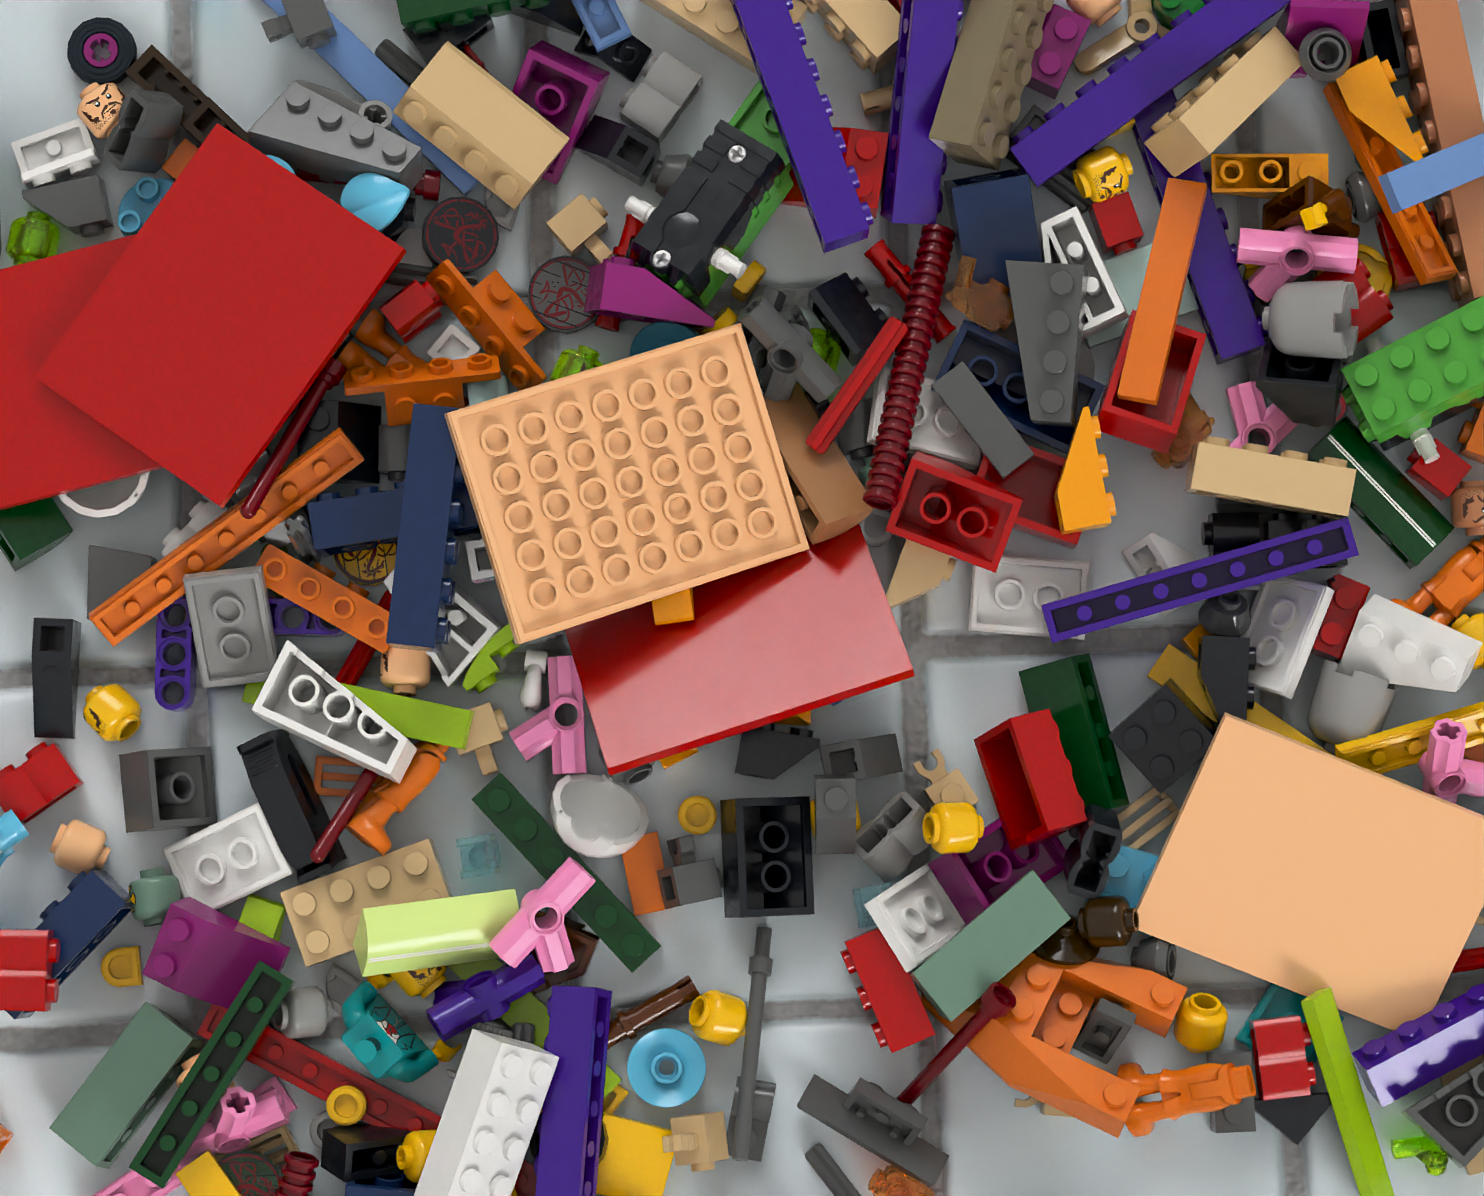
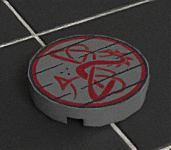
[527,255,599,334]

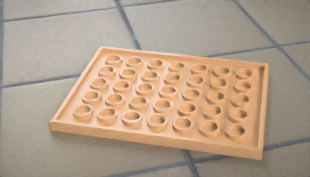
[444,323,810,644]
[1136,712,1484,1031]

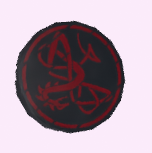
[421,196,499,274]

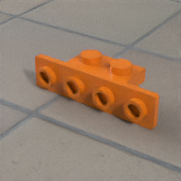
[426,259,547,391]
[343,353,501,426]
[255,544,390,653]

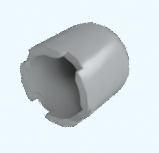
[1262,280,1359,359]
[1307,659,1399,753]

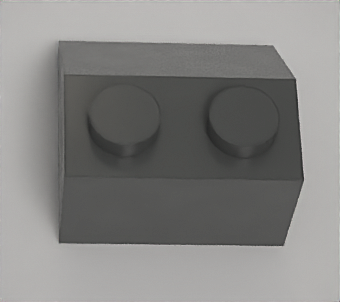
[119,747,217,833]

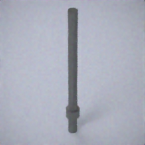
[732,927,773,1161]

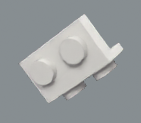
[11,118,101,189]

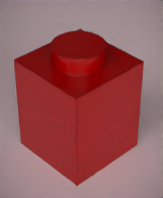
[1088,192,1144,256]
[1405,438,1472,501]

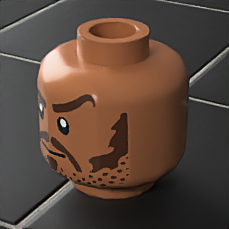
[1450,480,1484,536]

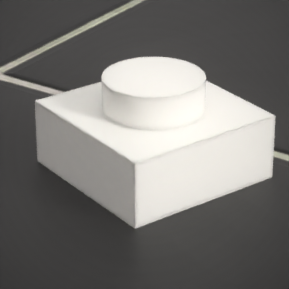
[427,323,482,360]

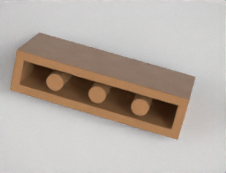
[763,383,875,545]

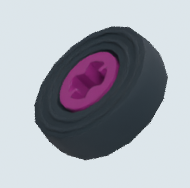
[67,17,137,85]

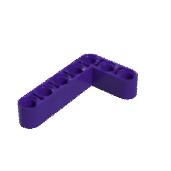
[154,597,346,712]

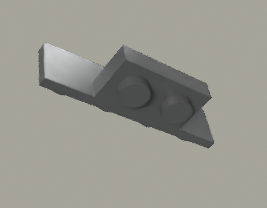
[797,1074,949,1187]

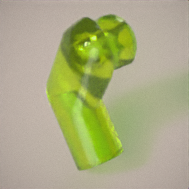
[1391,1136,1449,1176]

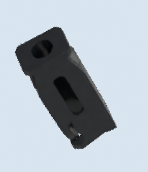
[236,729,347,885]

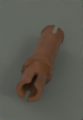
[607,975,700,1050]

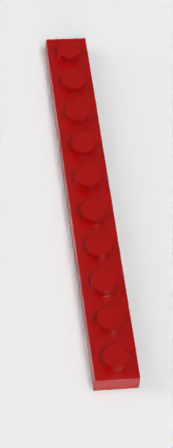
[196,1004,537,1196]

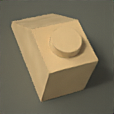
[886,539,957,609]

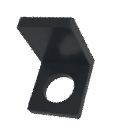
[574,30,652,82]

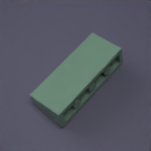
[911,870,1071,1022]
[49,1002,205,1169]

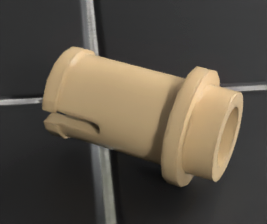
[859,81,894,117]

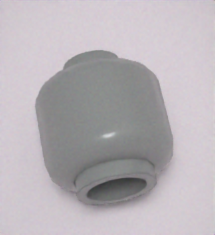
[272,986,333,1039]

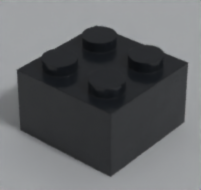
[1108,678,1217,794]

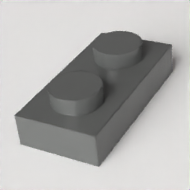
[1072,998,1137,1064]

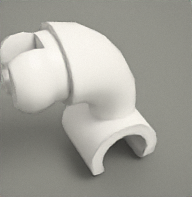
[520,649,548,712]

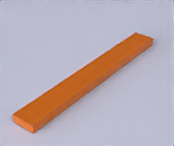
[88,427,364,647]

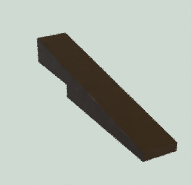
[125,45,249,144]

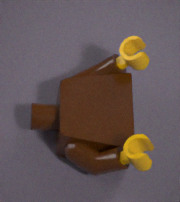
[1244,176,1360,270]

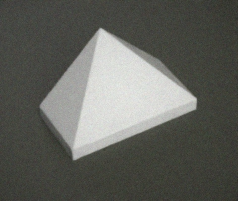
[1122,532,1193,617]

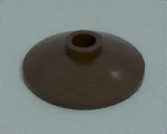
[1032,914,1100,965]

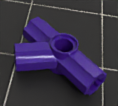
[426,953,546,1042]

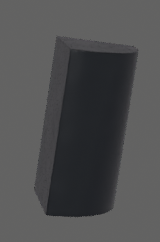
[1357,0,1410,84]

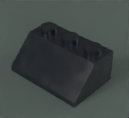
[720,796,815,918]

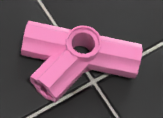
[1236,225,1358,303]
[1225,381,1299,454]
[509,656,587,775]
[1418,718,1484,804]
[489,857,596,973]
[179,1086,290,1167]

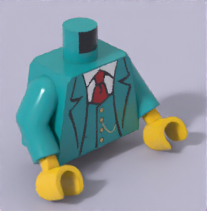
[341,974,462,1083]

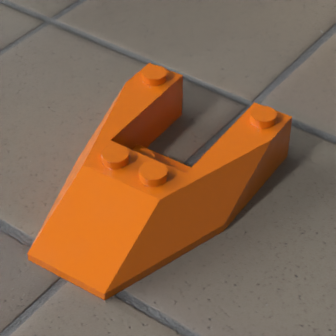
[920,953,1188,1138]

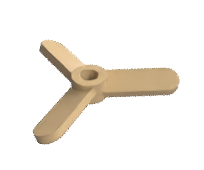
[1074,0,1209,75]

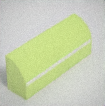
[353,889,519,977]

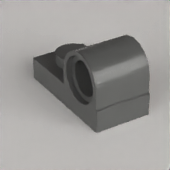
[726,1076,776,1162]

